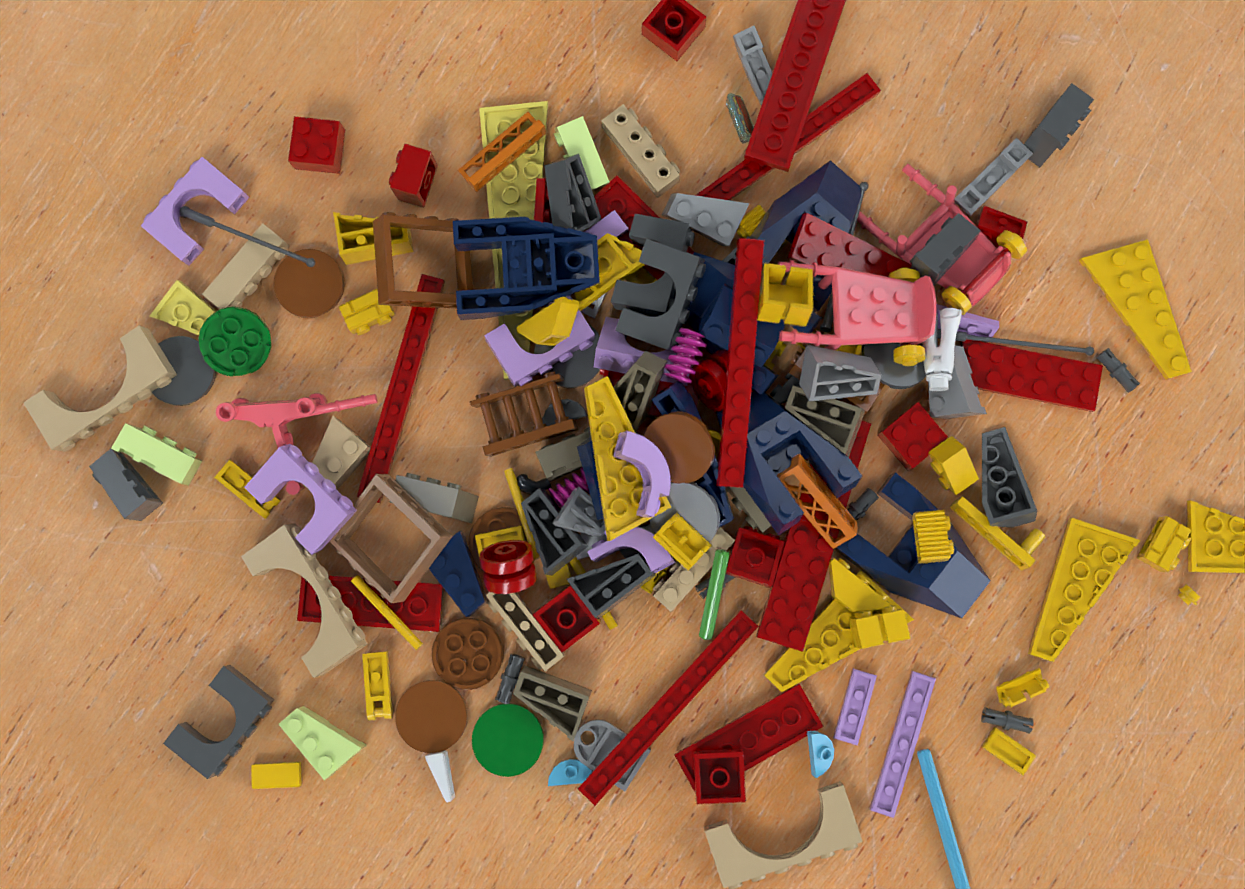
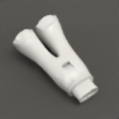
[922,308,962,391]

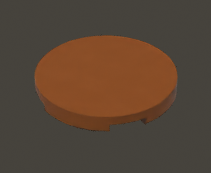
[274,249,344,318]
[644,412,715,484]
[469,507,535,572]
[432,618,504,690]
[395,680,467,753]

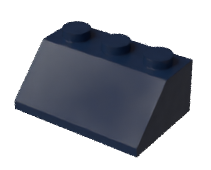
[698,283,785,368]

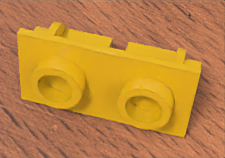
[996,668,1049,708]

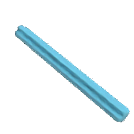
[917,749,970,889]

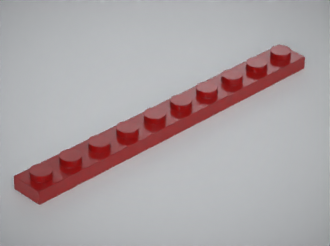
[695,73,881,201]
[717,238,764,488]
[357,274,445,504]
[577,610,759,806]

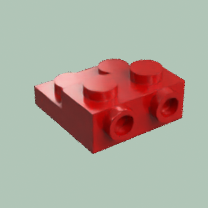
[726,526,785,588]

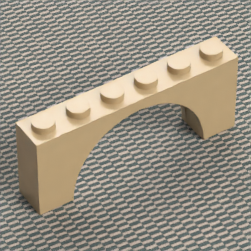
[24,326,177,452]
[241,524,368,678]
[704,782,863,889]

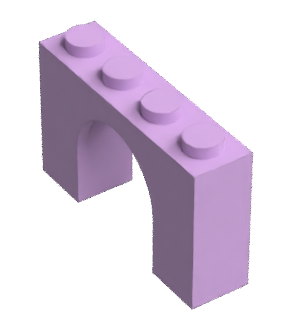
[141,157,250,266]
[484,295,595,387]
[594,317,692,386]
[244,444,357,555]

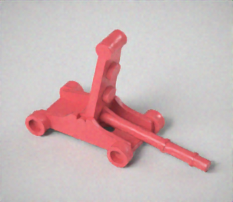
[216,393,378,495]

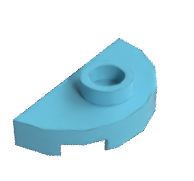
[807,730,834,778]
[548,759,593,786]

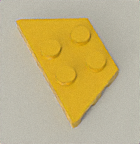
[575,233,645,311]

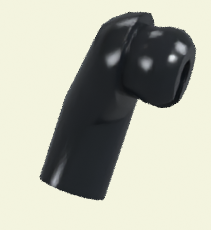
[517,474,552,495]

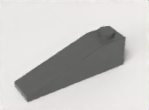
[982,427,1037,528]

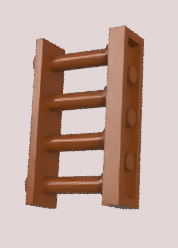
[470,372,578,457]

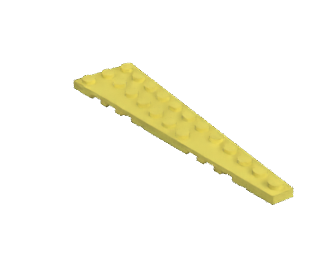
[479,101,548,380]

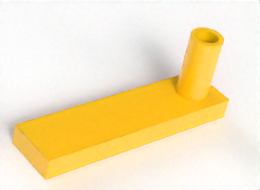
[949,496,1045,571]

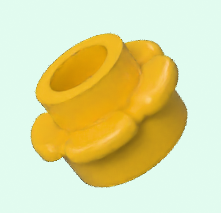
[1178,584,1201,606]

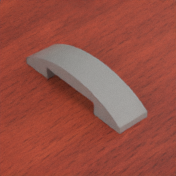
[733,26,772,105]
[954,138,1033,216]

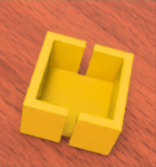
[757,263,813,327]
[849,605,911,649]

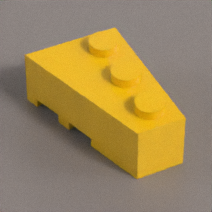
[333,212,414,265]

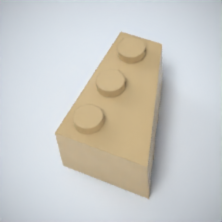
[303,416,371,492]

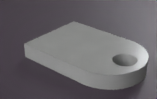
[574,719,651,791]

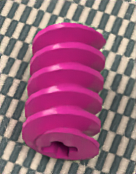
[663,328,707,383]
[548,467,590,509]

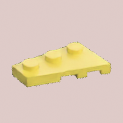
[150,280,216,335]

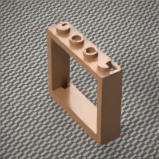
[330,474,452,603]

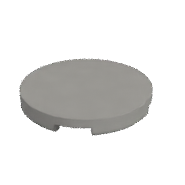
[650,482,720,542]

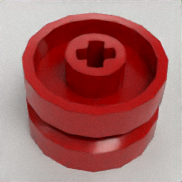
[690,349,728,411]
[479,540,537,594]

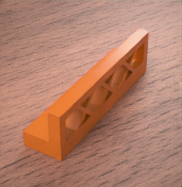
[458,112,546,192]
[777,453,858,549]

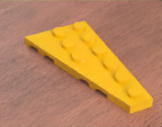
[1078,239,1192,380]
[584,376,671,541]
[1187,500,1245,573]
[1028,518,1141,662]
[764,570,914,692]

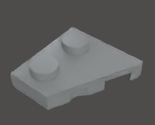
[553,487,605,537]

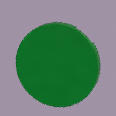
[198,307,271,377]
[472,703,544,777]

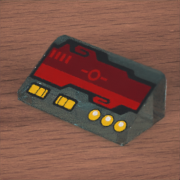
[726,93,754,144]

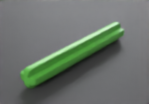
[699,549,729,640]

